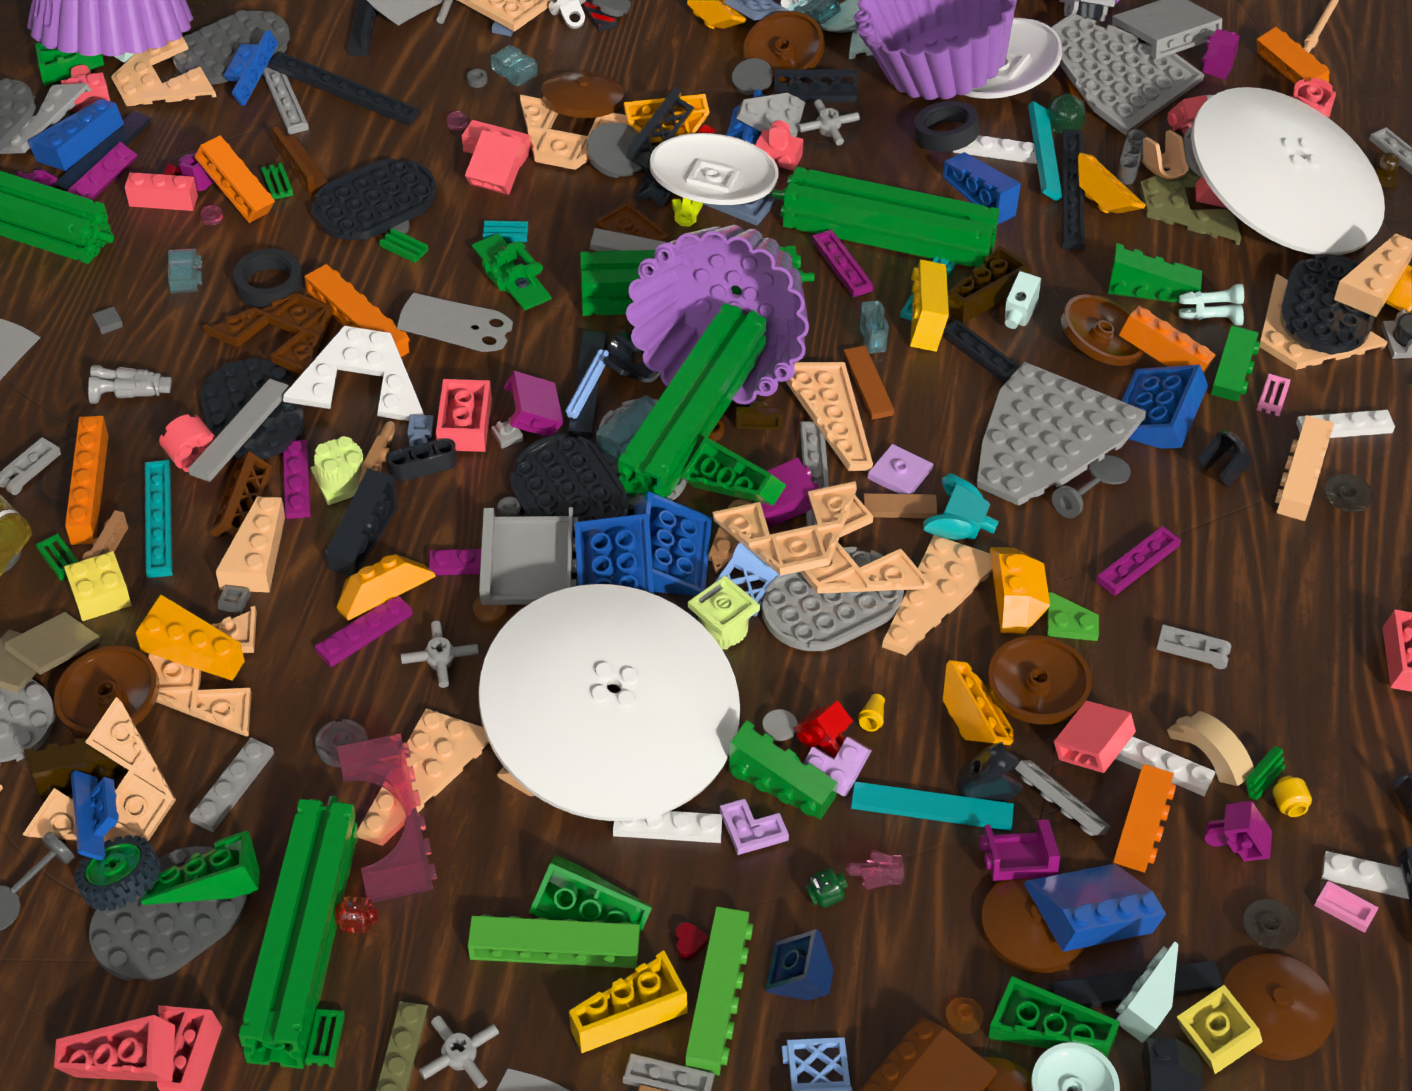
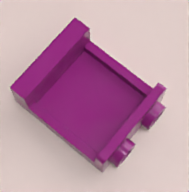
[504,371,563,437]
[979,820,1060,881]

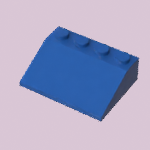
[1122,364,1208,449]
[634,491,712,596]
[575,513,654,594]
[1024,864,1166,952]

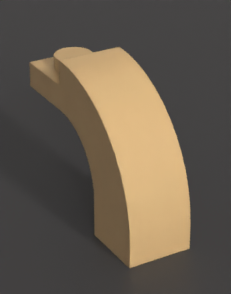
[1167,711,1254,786]

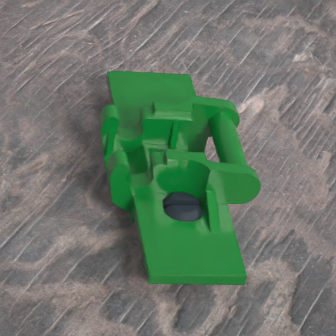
[472,233,551,311]

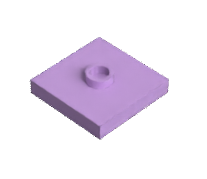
[868,444,933,494]

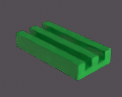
[261,163,293,200]
[379,229,428,263]
[36,533,79,581]
[1246,746,1285,800]
[305,1008,345,1067]

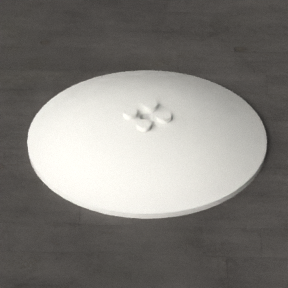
[1191,87,1385,255]
[479,584,740,821]

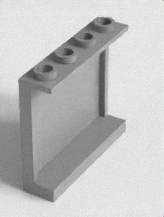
[1112,0,1222,59]
[479,507,578,605]

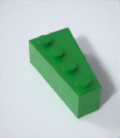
[1108,243,1202,305]
[680,436,786,506]
[729,720,838,820]
[988,976,1120,1057]

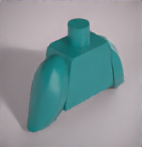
[923,473,999,540]

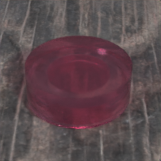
[447,111,468,131]
[200,205,223,225]

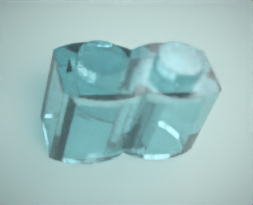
[794,0,841,24]
[491,45,537,86]
[168,249,202,293]
[860,301,889,353]

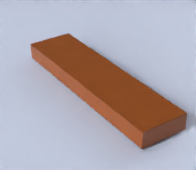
[843,346,894,420]

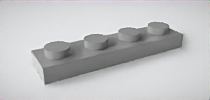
[190,738,274,832]
[1015,760,1111,836]

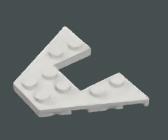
[283,326,424,421]

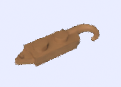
[358,421,395,486]
[709,499,752,574]

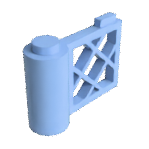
[715,543,782,619]
[782,1037,852,1091]

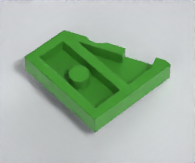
[1047,592,1099,641]

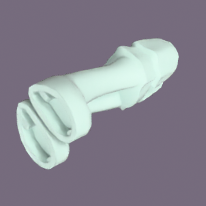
[1179,284,1244,326]

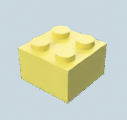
[64,551,132,621]
[1177,985,1263,1074]

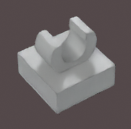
[491,417,523,449]

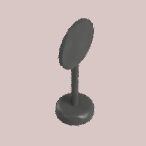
[1052,455,1131,518]
[0,831,75,931]

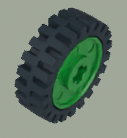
[74,835,161,911]

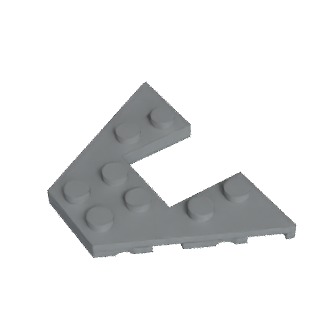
[0,83,91,154]

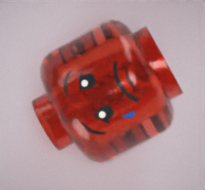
[335,896,378,933]

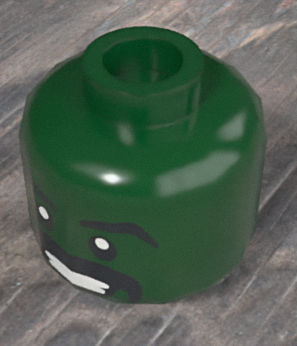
[805,868,848,908]

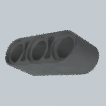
[1117,129,1147,185]

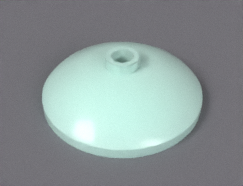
[820,0,860,33]
[1031,1042,1120,1091]

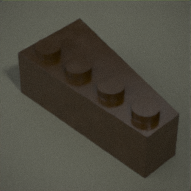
[948,245,1030,323]
[23,737,129,804]

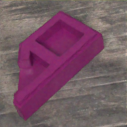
[15,170,59,188]

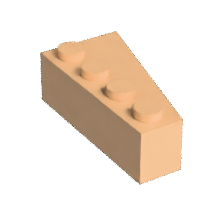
[1334,234,1412,317]
[1275,415,1334,521]
[216,497,285,592]

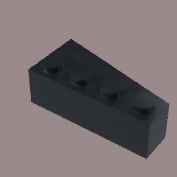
[325,468,398,576]

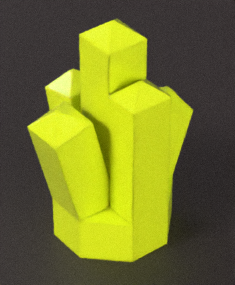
[672,197,703,227]

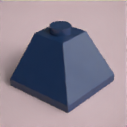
[765,929,834,1001]

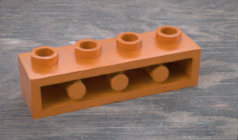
[1257,27,1330,84]
[195,136,275,223]
[1119,306,1216,375]
[1113,764,1176,873]

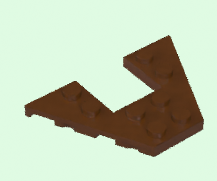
[203,292,333,375]

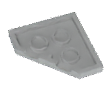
[737,93,805,137]

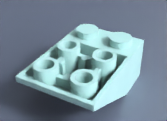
[1116,942,1178,1043]

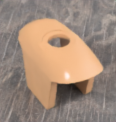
[1141,130,1189,180]

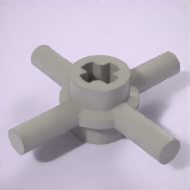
[798,100,860,145]
[401,621,479,688]
[419,1016,499,1088]

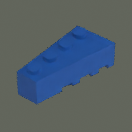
[27,99,124,171]
[943,152,1021,225]

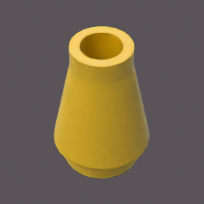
[858,694,885,732]

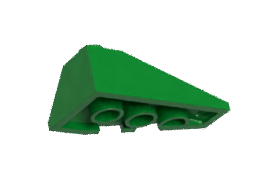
[141,830,260,905]
[529,855,652,933]

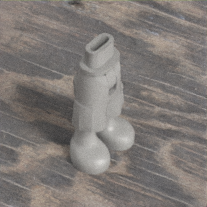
[88,365,172,404]

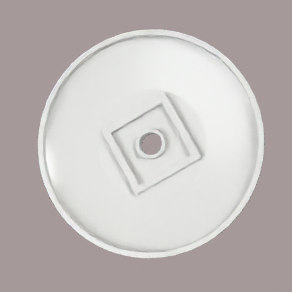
[965,18,1062,99]
[650,133,779,205]

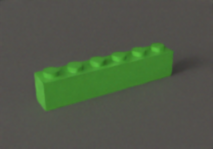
[686,907,753,1075]
[468,915,640,968]

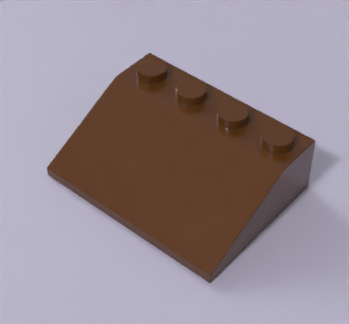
[859,1016,997,1091]

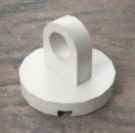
[548,0,586,29]

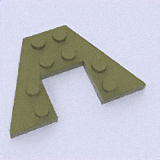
[1139,167,1241,245]

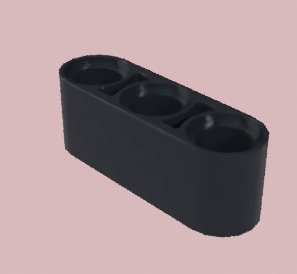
[388,438,457,482]

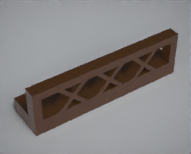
[272,126,328,197]
[209,451,272,538]

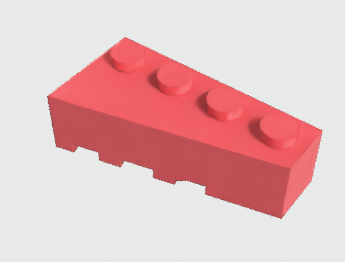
[54,1015,175,1082]

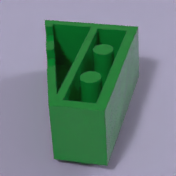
[35,42,104,86]
[1211,325,1261,402]

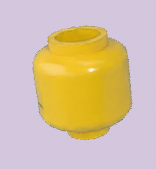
[1272,776,1312,817]

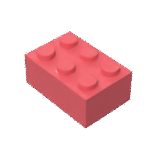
[436,379,492,452]

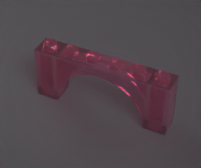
[337,733,437,904]

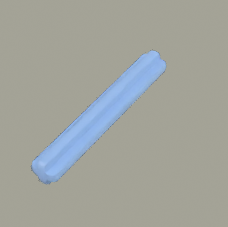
[566,349,609,419]

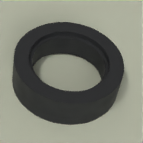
[915,101,979,152]
[233,248,303,309]

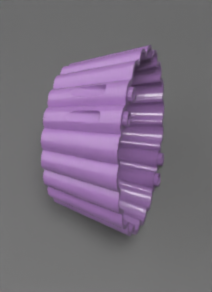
[27,0,193,56]
[854,0,1017,100]
[626,225,809,405]

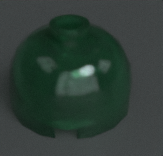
[1046,94,1086,134]

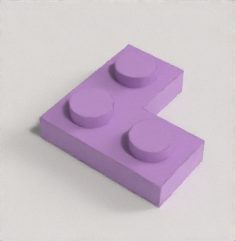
[803,737,872,796]
[720,799,789,855]

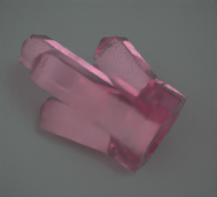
[846,850,904,890]

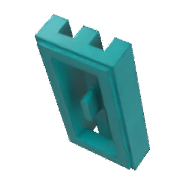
[483,221,528,242]

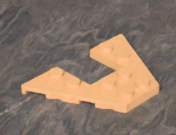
[111,37,217,106]
[520,95,630,170]
[1260,274,1388,370]
[712,481,857,576]
[799,495,929,594]
[149,606,257,736]
[23,697,176,842]

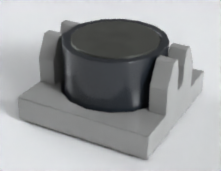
[1059,0,1115,22]
[1381,309,1412,359]

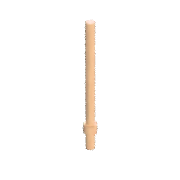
[1303,0,1339,53]

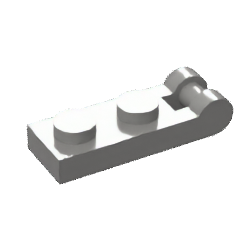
[0,437,61,495]
[1156,625,1231,669]

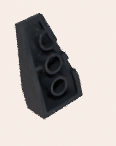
[1142,1038,1203,1091]

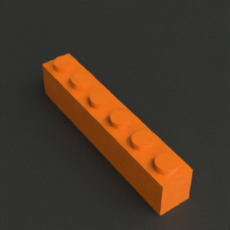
[304,264,409,357]
[65,416,108,545]

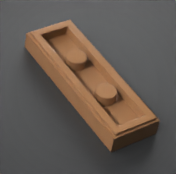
[863,493,937,518]

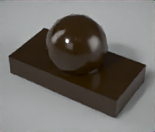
[1375,152,1400,189]
[736,399,783,430]

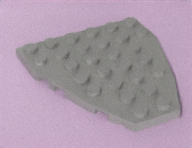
[1051,13,1205,136]
[977,362,1146,506]

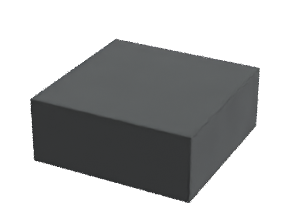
[92,306,123,334]
[217,585,251,614]

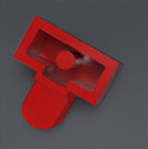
[793,700,853,758]

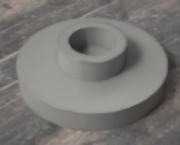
[763,709,797,741]

